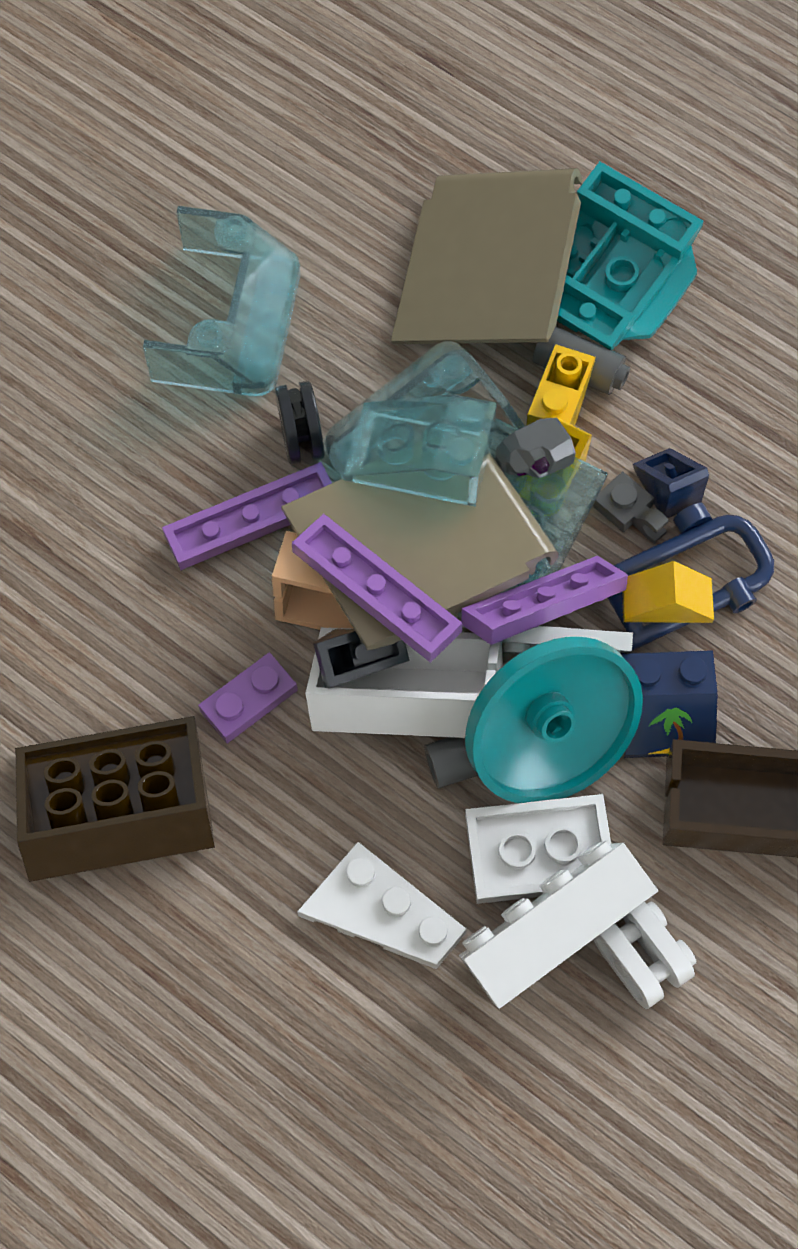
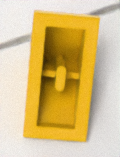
[622,561,714,623]

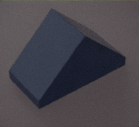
[633,448,709,518]

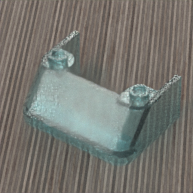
[143,206,300,396]
[324,341,525,479]

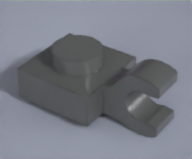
[592,471,669,544]

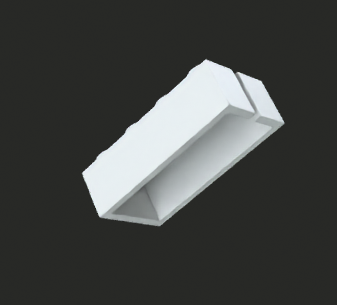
[305,627,503,738]
[459,841,658,1009]

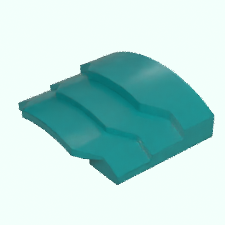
[557,161,704,350]

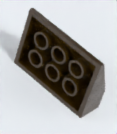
[15,716,215,882]

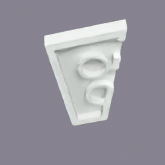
[297,842,467,969]

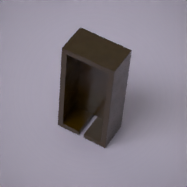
[663,739,798,858]

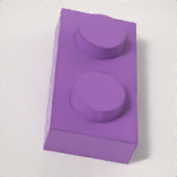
[198,652,298,743]

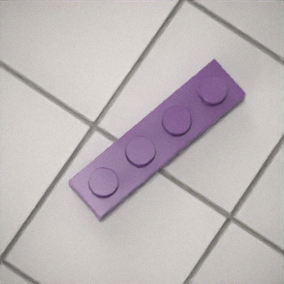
[162,462,332,570]
[292,513,463,663]
[461,556,628,645]

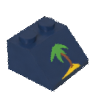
[622,650,718,758]

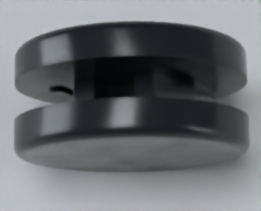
[275,381,325,464]

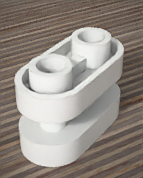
[593,901,696,1009]

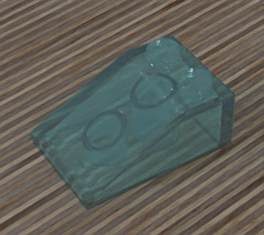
[343,394,497,507]

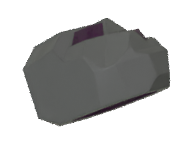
[495,418,576,478]

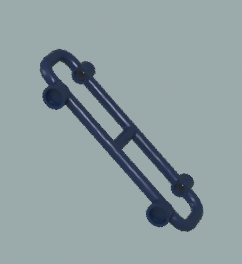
[607,502,774,655]

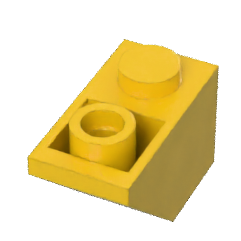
[526,344,596,426]

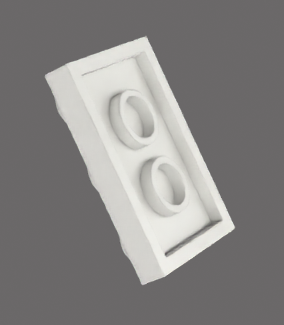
[465,794,611,904]

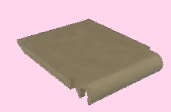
[391,168,582,344]
[281,431,559,651]

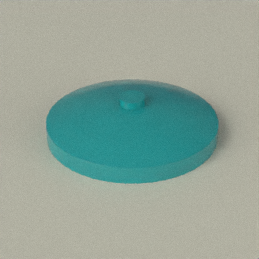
[465,637,643,803]

